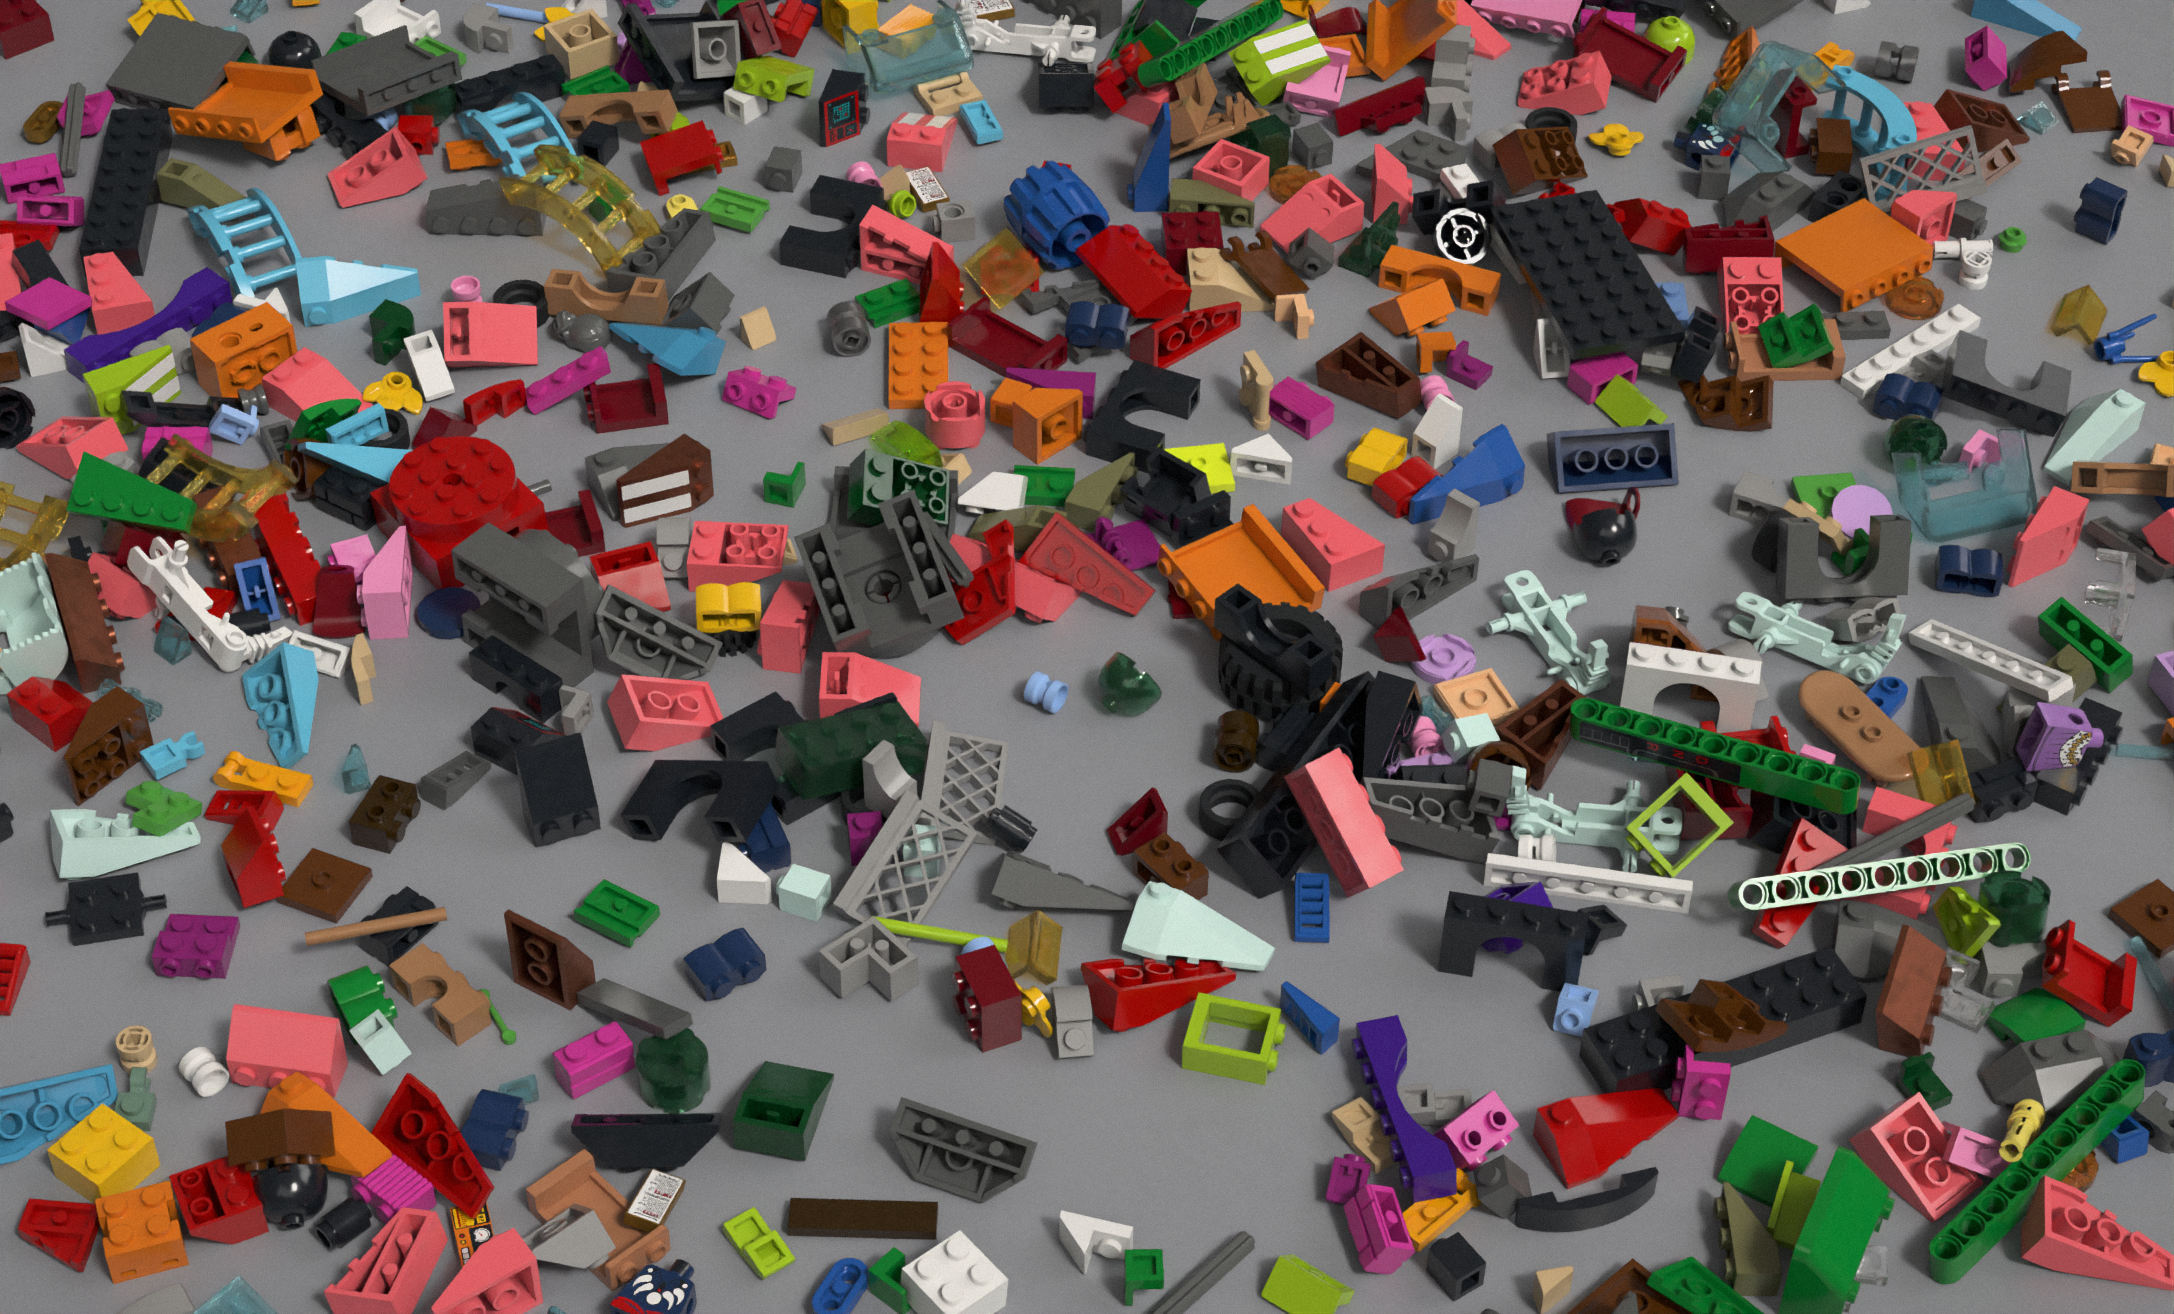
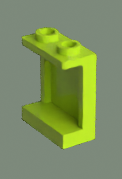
[733,55,815,102]

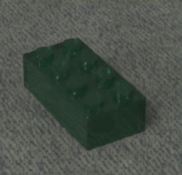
[774,701,928,800]

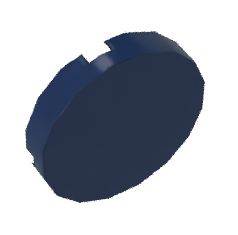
[417,587,481,639]

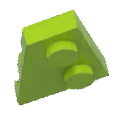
[1932,886,2001,963]

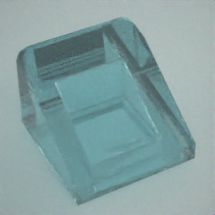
[230,0,269,24]
[2017,100,2059,135]
[154,616,192,665]
[342,743,370,795]
[498,1074,539,1105]

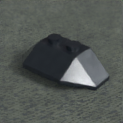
[571,1113,722,1172]

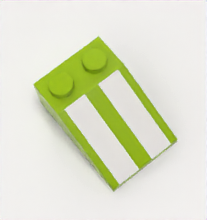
[1228,19,1332,107]
[83,345,181,435]

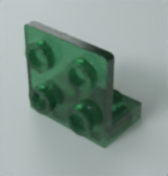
[1338,201,1401,278]

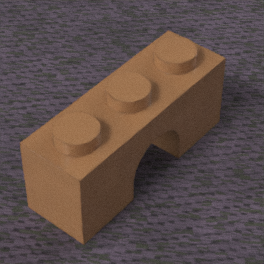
[389,943,491,1047]

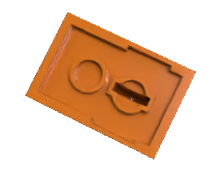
[189,302,298,398]

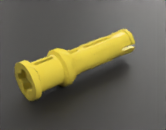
[1999,1099,2045,1162]

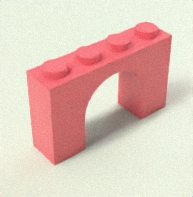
[1835,786,1958,920]

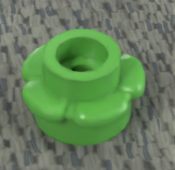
[1999,227,2027,253]

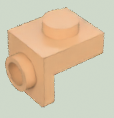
[2111,125,2154,167]
[1274,294,1314,339]

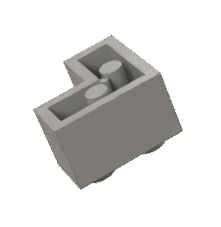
[1431,25,1476,92]
[819,916,919,1001]

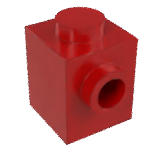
[397,115,440,155]

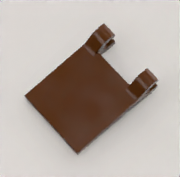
[2051,70,2122,133]
[1220,231,1310,300]

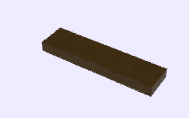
[788,1198,939,1240]

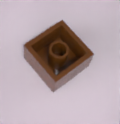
[225,1108,335,1174]

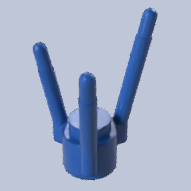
[2094,314,2159,365]

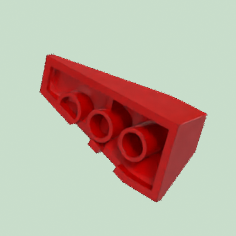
[1130,301,1242,369]
[1081,959,1236,1032]
[371,1073,495,1219]
[1533,1088,1678,1189]

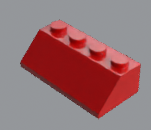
[1075,224,1192,319]

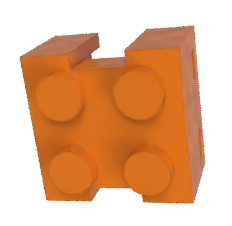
[242,106,321,161]
[95,1180,189,1284]

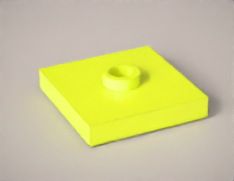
[1164,443,1235,494]

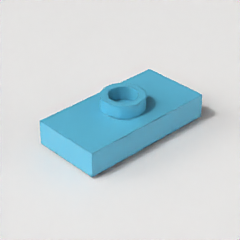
[959,100,1003,145]
[325,403,389,446]

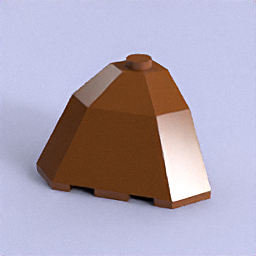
[1629,605,1719,702]

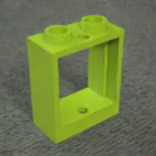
[1624,772,1734,878]
[1182,992,1286,1085]

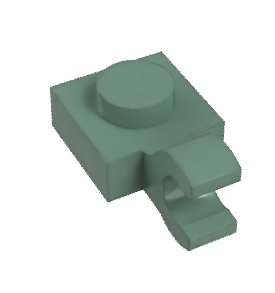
[114,1067,157,1131]

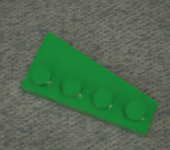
[66,451,198,534]
[1646,1256,1764,1314]

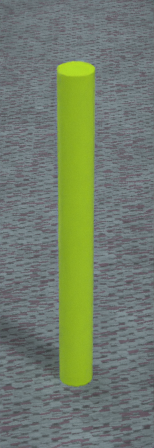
[871,916,1008,953]

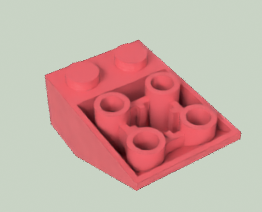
[1517,51,1612,115]
[1260,173,1364,254]
[1717,257,1784,334]
[443,302,538,368]
[2007,486,2090,587]
[687,521,789,592]
[819,652,921,727]

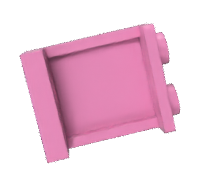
[1283,45,1351,118]

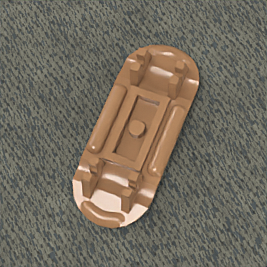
[1141,92,1271,159]
[1798,670,1927,789]

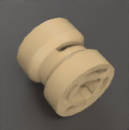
[116,1025,158,1075]

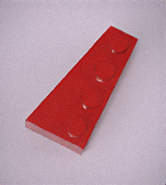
[248,491,321,626]

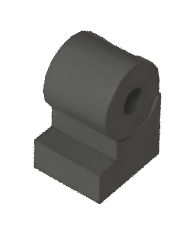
[2132,1090,2174,1154]

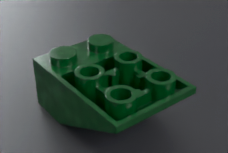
[847,449,950,527]
[733,1061,834,1161]

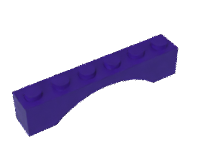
[64,267,233,384]
[1352,1015,1457,1203]

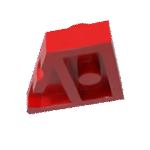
[18,1198,100,1272]

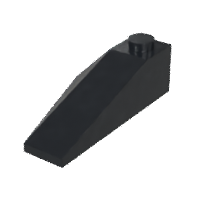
[1363,670,1424,779]

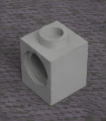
[932,200,975,243]

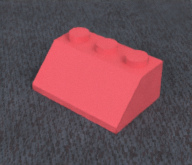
[226,1004,348,1097]

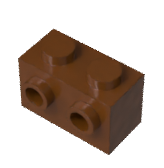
[1808,118,1853,176]
[1133,832,1209,900]

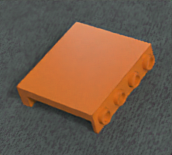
[1366,0,1457,81]
[167,61,323,144]
[1775,198,1934,312]
[1157,504,1325,641]

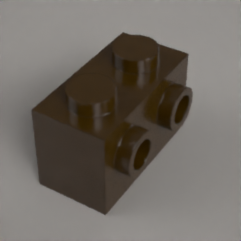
[349,775,421,854]

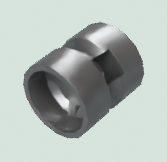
[1874,41,1919,82]
[827,301,871,357]

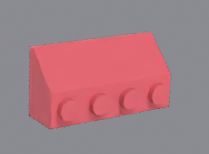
[945,533,1082,623]
[1284,748,1404,898]

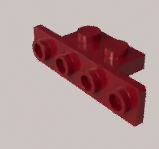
[1332,76,1426,136]

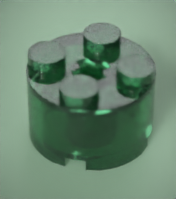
[1977,870,2051,947]
[636,1028,711,1114]

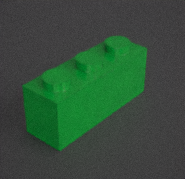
[2038,596,2133,694]

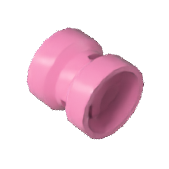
[846,161,882,187]
[451,275,482,302]
[1420,375,1455,411]
[1408,716,1445,757]

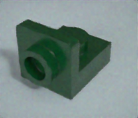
[1896,1052,1953,1111]

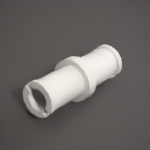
[1933,238,1993,261]

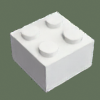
[900,1230,1009,1314]

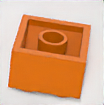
[1369,278,1456,337]
[1013,388,1083,465]

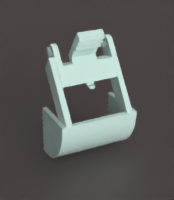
[0,552,68,694]

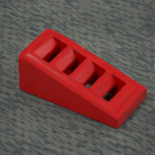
[204,790,284,831]
[0,943,31,1016]

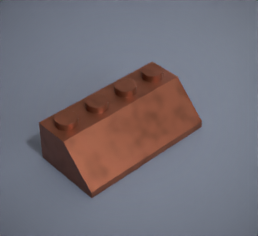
[45,553,125,694]

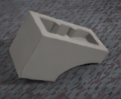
[1729,471,1788,526]
[1427,489,1480,562]
[862,740,917,818]
[1975,942,2046,997]

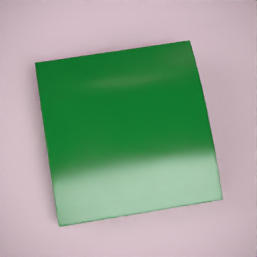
[1758,303,1835,368]
[285,398,362,450]
[1980,987,2086,1045]
[1717,1115,1819,1208]

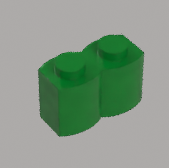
[327,965,398,1045]

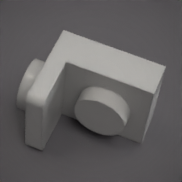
[559,685,594,736]
[1632,974,1684,1012]

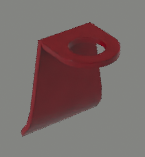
[1307,4,1367,39]
[1565,487,1640,532]
[312,565,365,639]

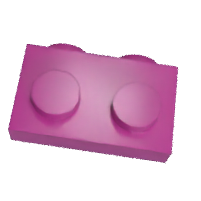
[57,90,115,136]
[722,366,796,419]
[1671,1045,1731,1120]

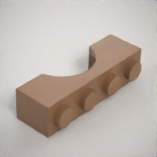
[1169,63,1218,145]
[559,89,678,138]
[544,269,669,325]
[2071,460,2174,497]

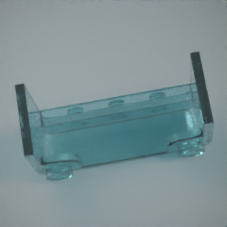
[843,0,974,93]
[1712,41,1846,173]
[1892,429,2038,542]

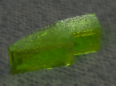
[870,420,943,468]

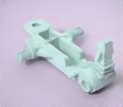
[1486,570,1611,695]
[1728,592,1906,684]
[1506,766,1682,873]

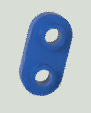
[1866,676,1908,719]
[812,1258,869,1314]

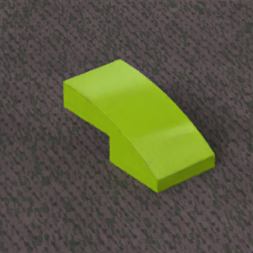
[722,1206,796,1280]

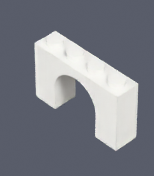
[1620,642,1762,733]

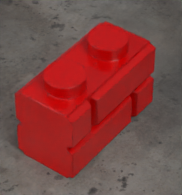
[771,0,818,58]

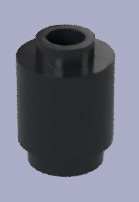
[228,607,271,637]
[985,805,1038,852]
[314,1197,372,1251]

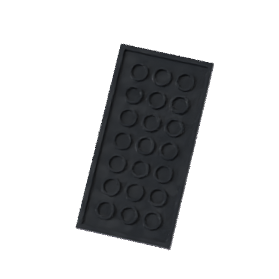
[1488,190,1685,360]

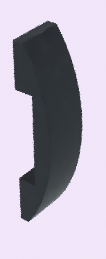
[120,390,243,428]
[1515,1167,1659,1233]

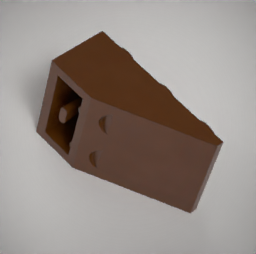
[1492,127,1588,195]
[63,686,154,806]

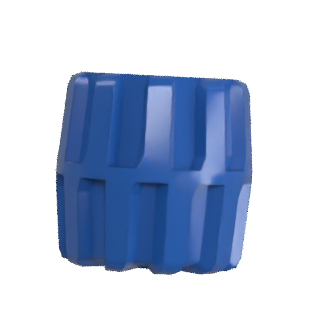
[1003,161,1110,270]

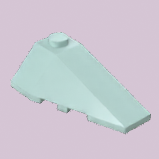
[2043,389,2146,486]
[50,809,201,880]
[1122,881,1275,971]

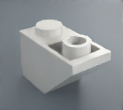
[403,329,455,402]
[1411,393,1463,469]
[958,471,1028,514]

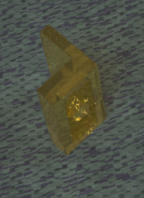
[2050,284,2108,345]
[1907,739,1976,805]
[1005,910,1063,986]

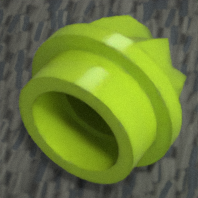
[887,190,916,218]

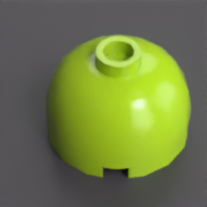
[1643,16,1695,64]

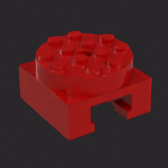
[370,436,549,590]

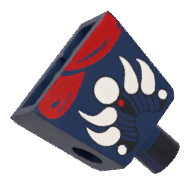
[1674,122,1745,171]
[609,1259,697,1314]

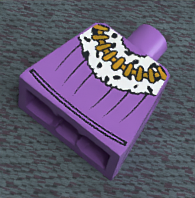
[2015,702,2104,771]

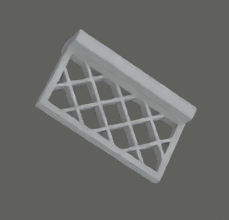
[1859,125,1988,216]
[916,720,1009,846]
[833,790,978,946]

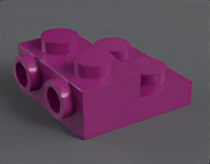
[152,914,240,979]

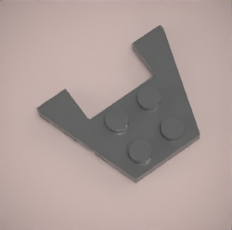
[1208,66,1301,127]
[1356,130,1467,199]
[1020,279,1139,363]

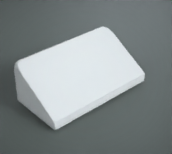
[288,630,352,679]

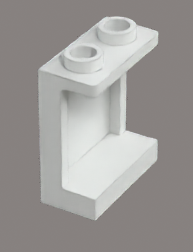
[354,0,441,44]

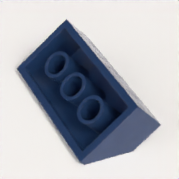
[1547,423,1679,493]

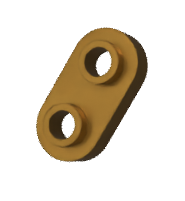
[23,101,63,144]

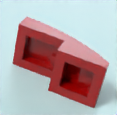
[463,379,527,426]

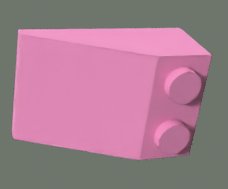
[357,526,413,640]

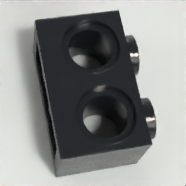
[1808,170,1868,223]

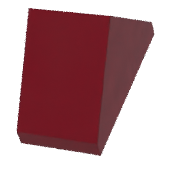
[412,406,478,449]
[1373,606,1427,662]
[1106,787,1168,856]

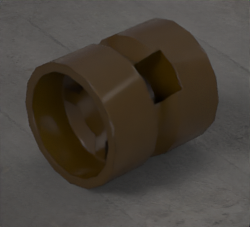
[1212,710,1259,773]

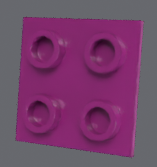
[1086,517,1160,571]

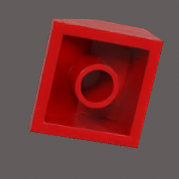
[1613,198,1692,256]
[919,241,964,324]
[6,676,93,753]

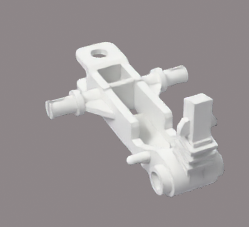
[955,0,1096,66]
[127,536,293,672]

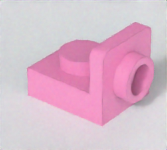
[1957,429,2006,476]

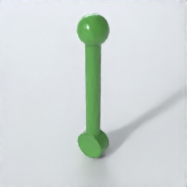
[480,989,516,1045]

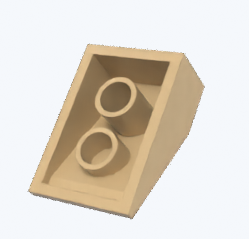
[1186,247,1275,312]

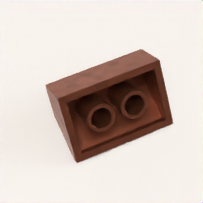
[1875,924,1952,1056]

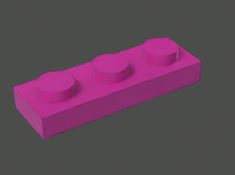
[525,346,611,415]

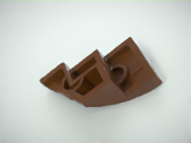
[2009,30,2088,93]
[1678,375,1774,431]
[1655,979,1789,1052]

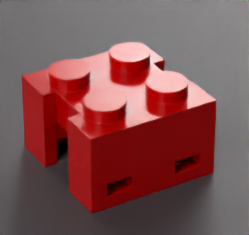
[1093,40,1153,113]

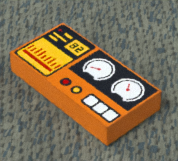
[450,1201,494,1268]

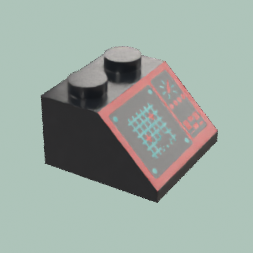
[819,69,870,147]
[471,707,567,776]

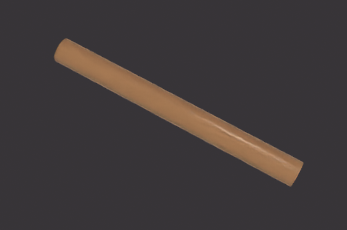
[305,907,447,946]

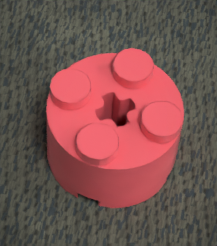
[924,381,985,450]

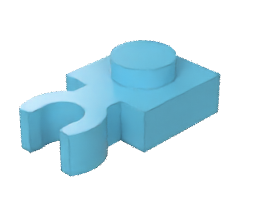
[140,731,205,780]

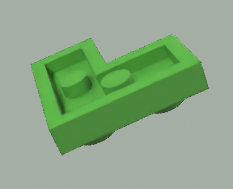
[126,780,202,837]

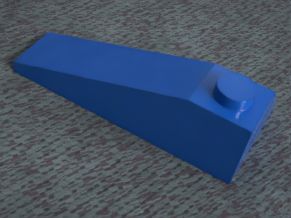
[1408,424,1525,525]

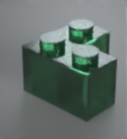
[1230,114,1291,179]

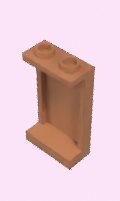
[1723,319,1846,381]
[526,1148,671,1291]

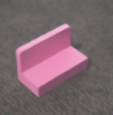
[1942,1121,2016,1179]

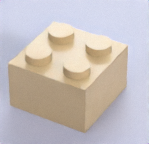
[543,9,619,79]

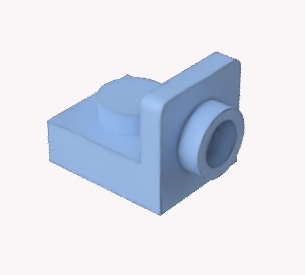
[209,403,259,445]
[1553,983,1599,1037]

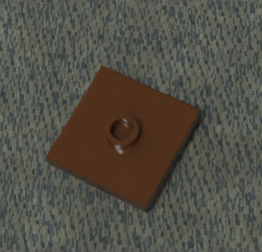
[277,848,373,924]
[2108,879,2174,959]

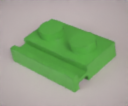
[700,186,770,233]

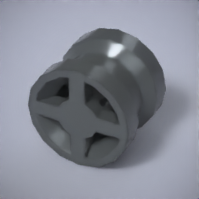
[237,384,269,414]

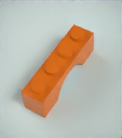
[1378,244,1501,316]

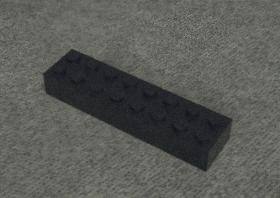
[79,108,173,277]
[1216,671,1375,899]
[1579,946,1867,1094]

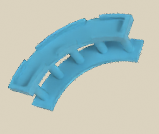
[1822,64,1917,202]
[456,92,586,184]
[186,187,306,297]

